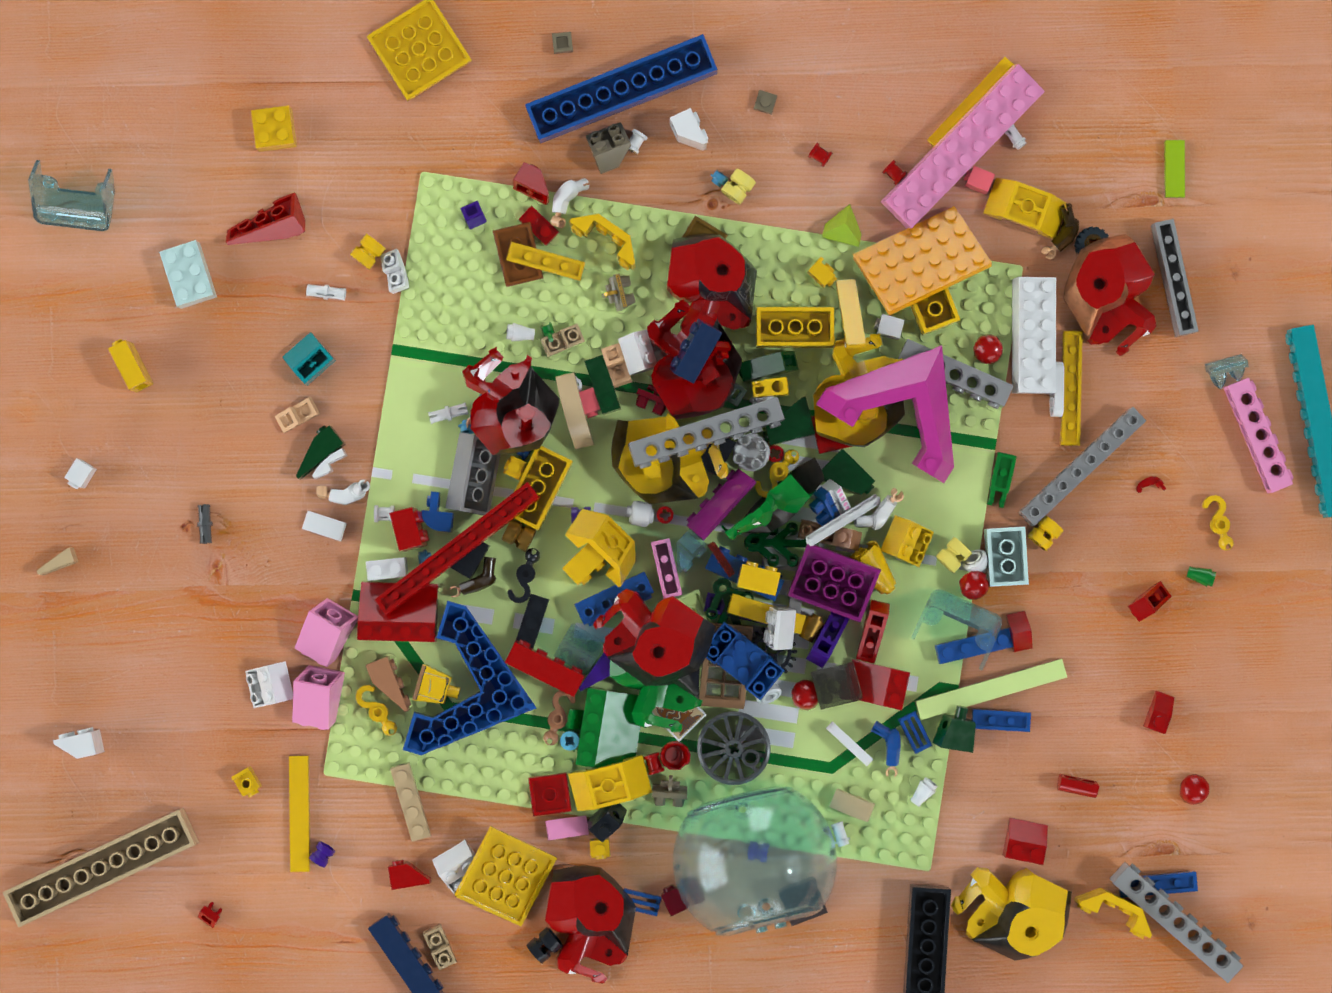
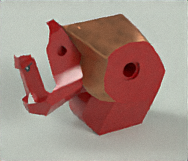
[1063,234,1157,356]

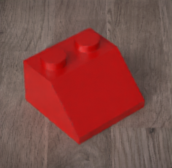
[1002,818,1048,865]

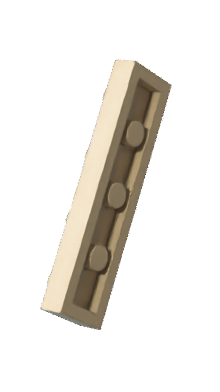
[390,762,431,842]

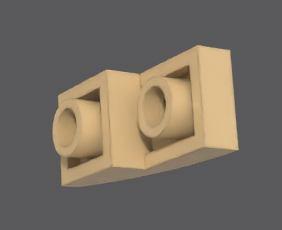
[540,324,585,358]
[829,789,875,822]
[423,924,457,970]

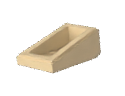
[37,547,78,575]

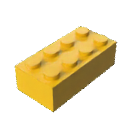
[756,307,834,348]
[514,446,573,531]

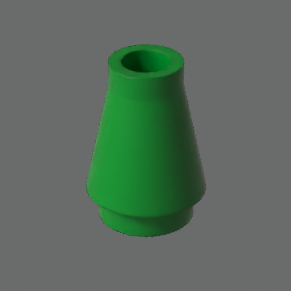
[1186,566,1216,587]

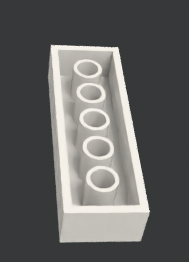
[1012,277,1056,394]

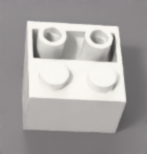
[670,108,708,151]
[618,330,668,375]
[763,606,796,650]
[245,661,293,708]
[53,727,105,759]
[432,840,475,894]

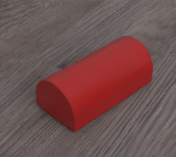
[1057,774,1100,798]

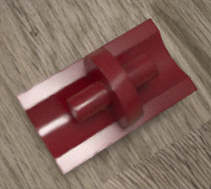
[636,384,667,416]

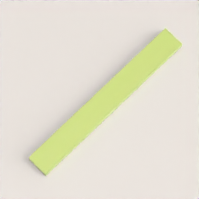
[915,659,1067,720]

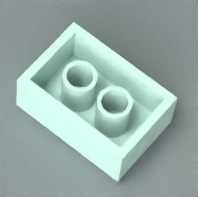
[159,240,217,309]
[984,527,1029,587]

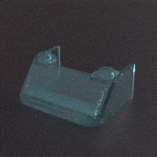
[28,160,115,231]
[911,589,1002,671]

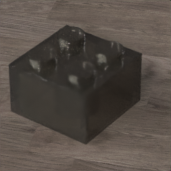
[811,661,863,710]

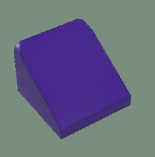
[460,200,487,229]

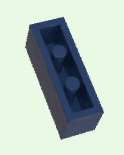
[670,318,722,384]

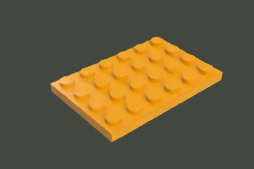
[853,206,992,316]

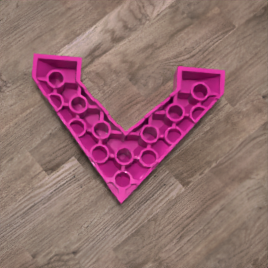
[816,345,954,483]

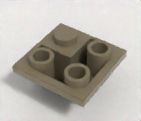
[586,122,631,174]

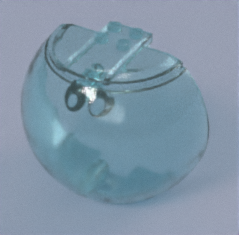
[673,786,837,936]

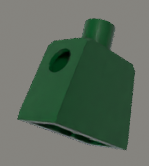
[932,705,976,753]

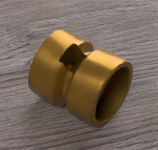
[502,519,537,552]

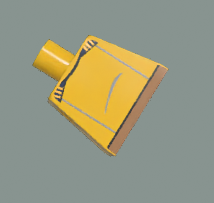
[412,664,461,704]

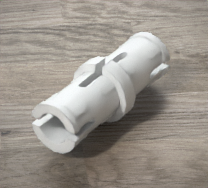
[306,284,346,301]
[428,403,469,424]

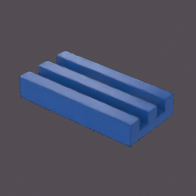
[898,711,933,754]
[624,888,661,916]

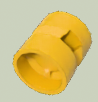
[350,233,386,270]
[1027,515,1064,551]

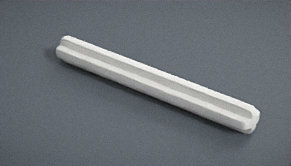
[806,494,881,546]

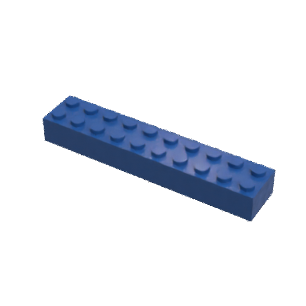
[525,34,718,144]

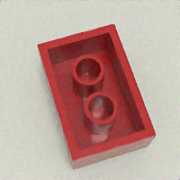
[389,507,429,552]

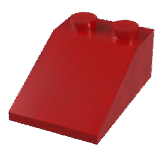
[844,659,910,710]

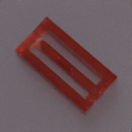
[707,542,735,577]

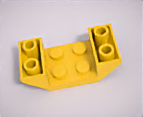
[983,177,1067,239]
[569,214,636,270]
[565,509,636,587]
[568,755,652,811]
[1074,887,1152,939]

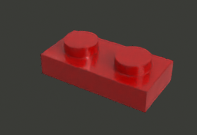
[519,206,559,246]

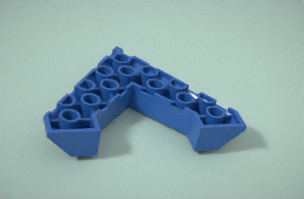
[403,601,536,755]

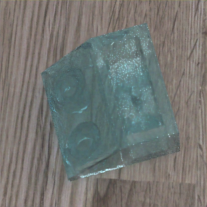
[676,528,706,573]
[554,623,605,676]

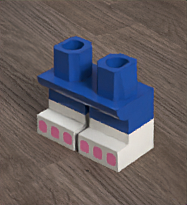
[809,479,851,526]

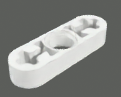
[1049,362,1064,417]
[826,721,873,766]

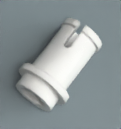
[1005,124,1026,150]
[831,821,850,847]

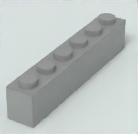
[1151,219,1199,337]

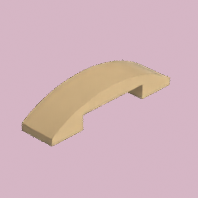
[555,372,594,450]

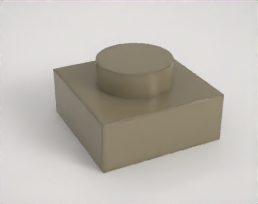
[552,32,573,54]
[754,90,778,115]

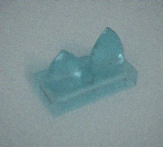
[1205,354,1249,389]

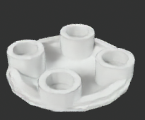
[733,433,770,471]

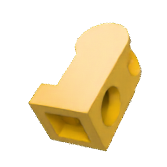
[752,377,789,398]

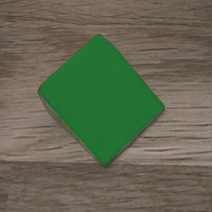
[566,708,584,729]

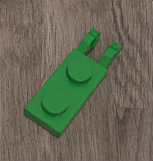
[987,452,1017,508]

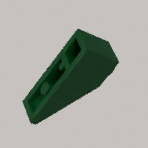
[584,355,621,415]
[296,425,346,480]

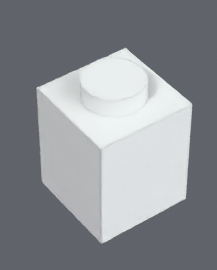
[874,314,905,340]
[64,458,97,489]

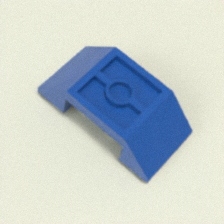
[706,622,785,700]

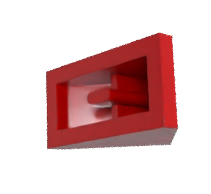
[1006,611,1033,652]

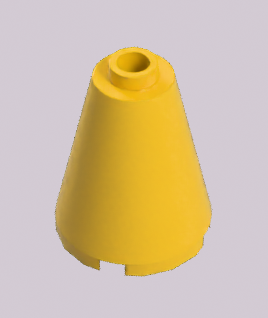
[849,540,896,595]

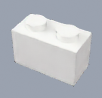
[366,557,408,581]

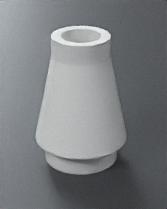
[506,323,535,342]
[910,777,938,807]

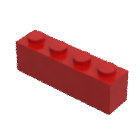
[505,639,585,697]

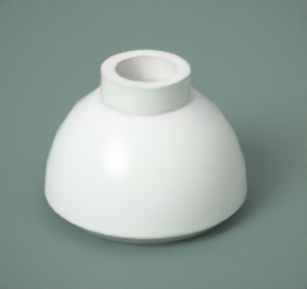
[962,550,988,573]
[756,683,782,704]

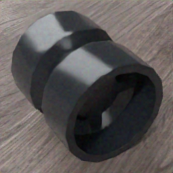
[526,927,563,964]

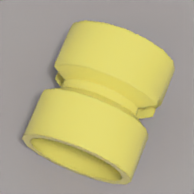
[721,168,756,205]
[935,537,972,573]

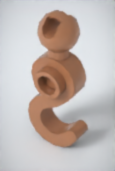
[543,690,576,745]

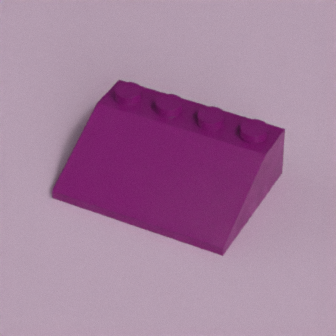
[686,468,757,541]
[788,544,881,622]

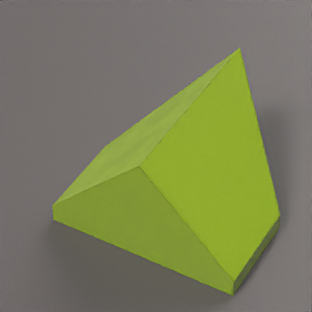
[822,204,862,247]

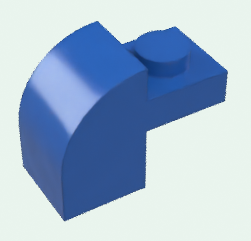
[422,492,454,532]

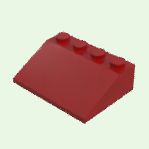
[357,582,438,642]

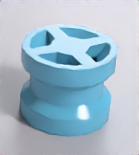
[560,730,580,751]

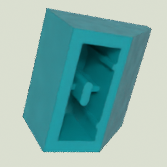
[282,332,336,386]

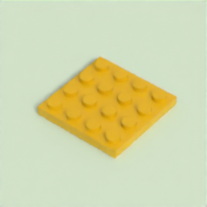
[366,0,472,101]
[454,826,557,926]

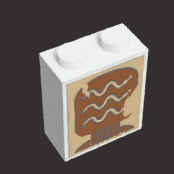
[652,707,707,742]

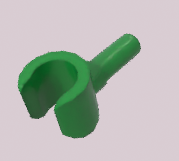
[540,322,555,342]

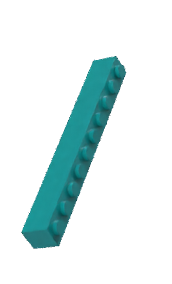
[1285,324,1332,518]

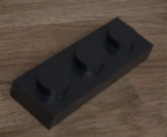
[516,594,550,649]

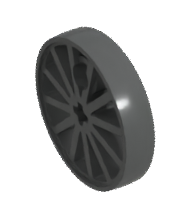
[697,711,771,785]

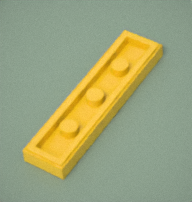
[506,242,585,281]
[836,279,866,349]
[727,593,806,634]

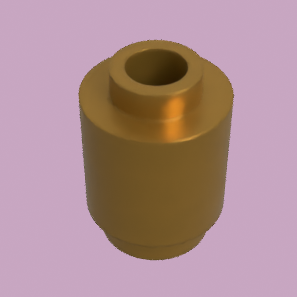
[799,613,825,643]

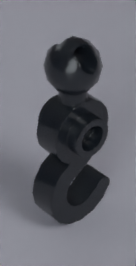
[507,548,540,603]

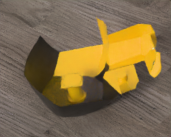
[813,334,905,447]
[611,413,728,504]
[951,867,1072,961]

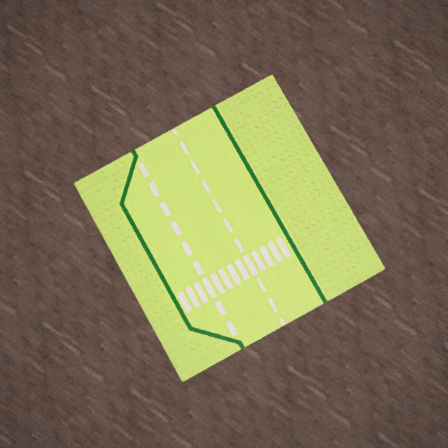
[324,172,1023,871]

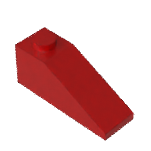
[856,599,890,664]

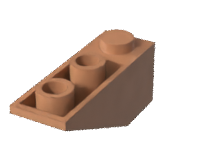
[797,519,862,551]
[366,656,411,712]

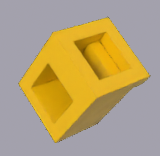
[807,257,837,288]
[503,456,528,481]
[231,766,262,798]
[589,837,611,859]

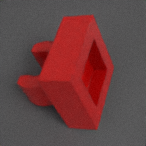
[708,341,731,365]
[198,902,222,928]

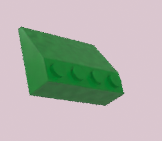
[575,687,641,768]

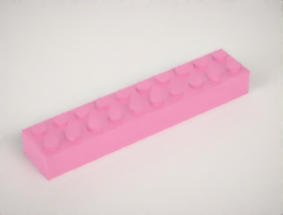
[880,64,1045,229]

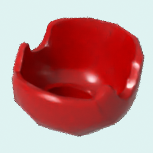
[973,334,1003,364]
[959,571,989,600]
[791,680,820,711]
[660,741,691,770]
[1180,774,1210,805]

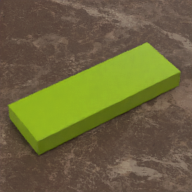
[1164,140,1185,198]

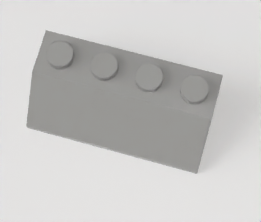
[445,433,501,516]

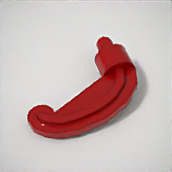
[1136,476,1166,493]

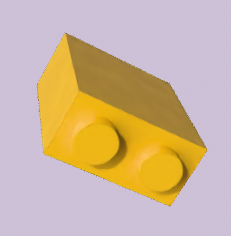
[108,339,154,393]

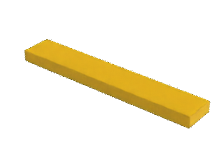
[927,57,1014,147]
[1060,331,1083,446]
[289,755,310,872]

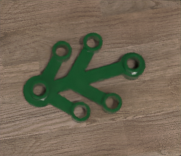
[744,522,820,567]
[706,578,757,625]

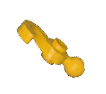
[755,449,799,498]
[1202,495,1234,551]
[356,685,397,736]

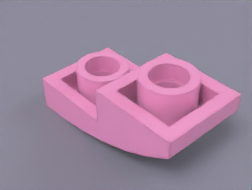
[545,815,589,840]

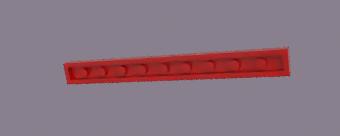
[374,482,540,615]

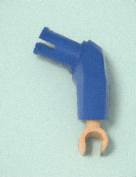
[871,721,901,777]

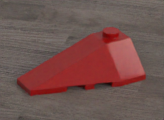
[226,192,305,245]

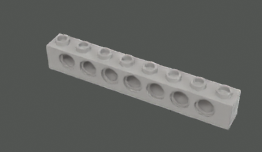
[628,397,785,469]
[1018,407,1146,526]
[1110,862,1243,983]

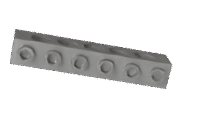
[898,339,1014,409]

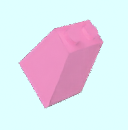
[295,598,358,667]
[292,665,345,730]

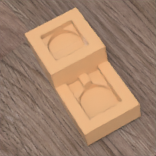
[601,343,632,388]
[275,397,320,433]

